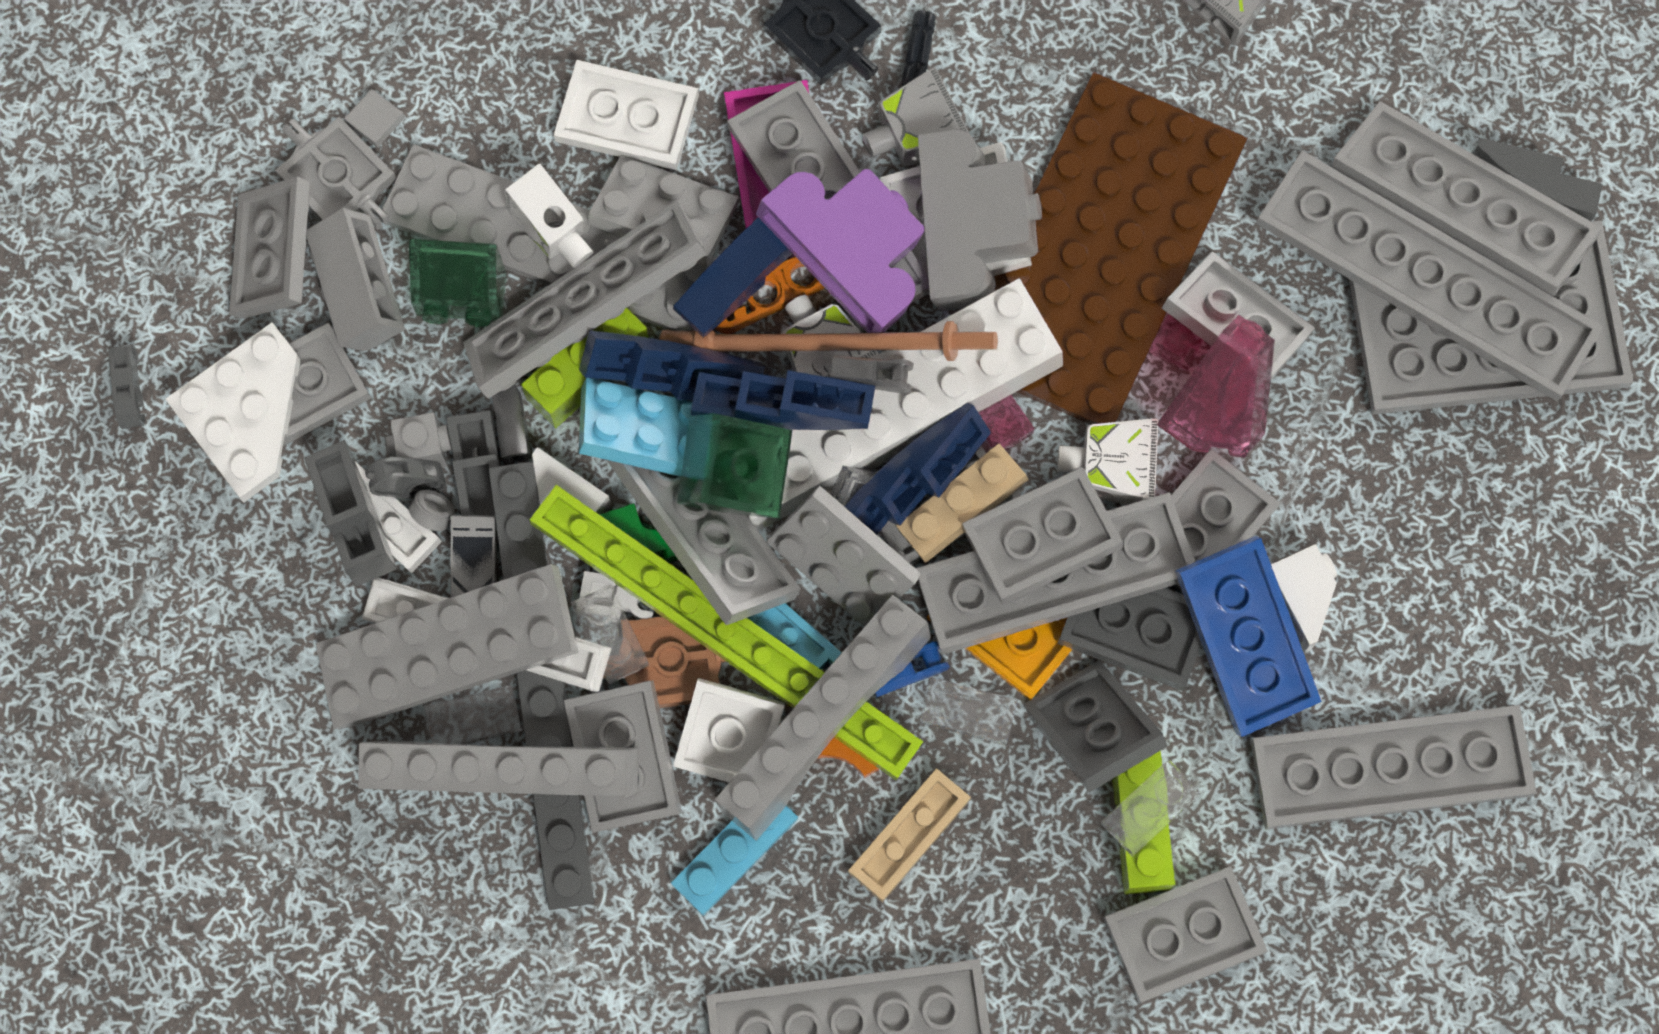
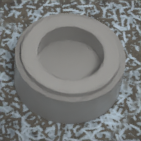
[408,490,455,531]

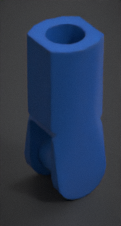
[874,641,950,698]

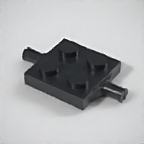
[763,0,881,86]

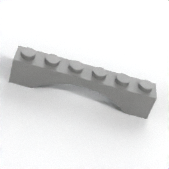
[715,595,931,841]
[358,741,639,797]

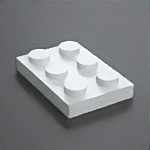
[554,60,699,171]

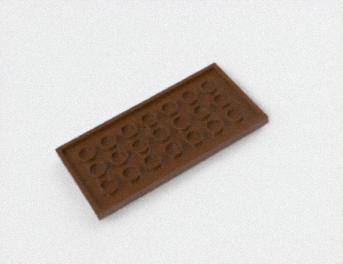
[994,72,1248,425]

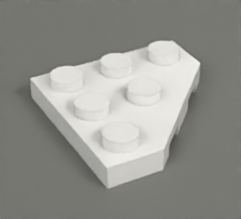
[165,322,301,502]

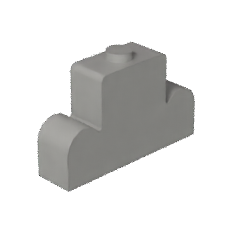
[918,129,1042,312]

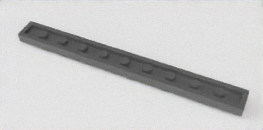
[489,462,595,910]

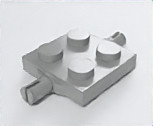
[275,117,397,230]

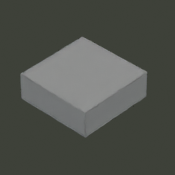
[344,89,405,148]

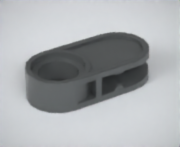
[109,344,146,429]
[365,457,446,499]

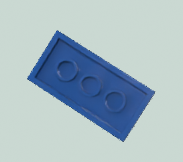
[1175,536,1322,737]

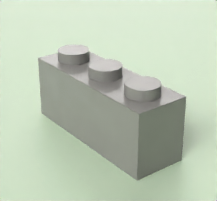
[306,208,405,351]

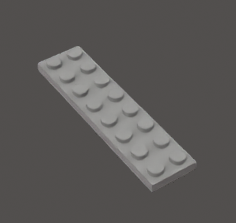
[378,144,717,331]
[1256,150,1604,402]

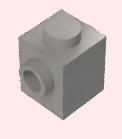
[386,412,452,468]

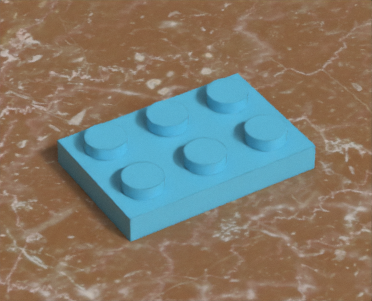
[579,378,711,482]

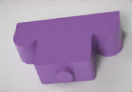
[756,169,924,333]

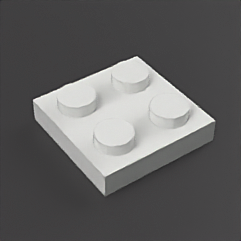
[673,678,785,782]

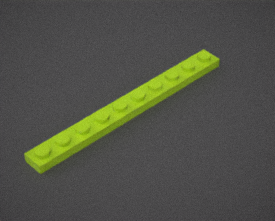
[530,485,923,780]

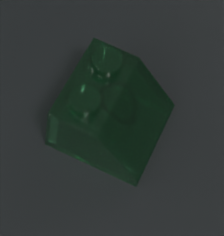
[409,239,507,327]
[677,413,793,519]

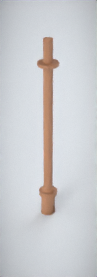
[659,321,998,361]

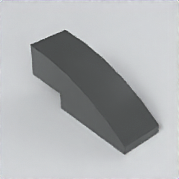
[1471,138,1603,221]
[446,410,501,543]
[304,440,397,587]

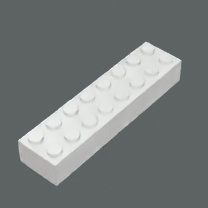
[710,278,1063,531]

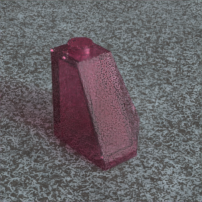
[1157,315,1275,458]

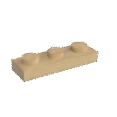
[896,443,1029,563]
[848,768,971,903]

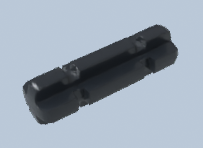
[902,10,936,87]

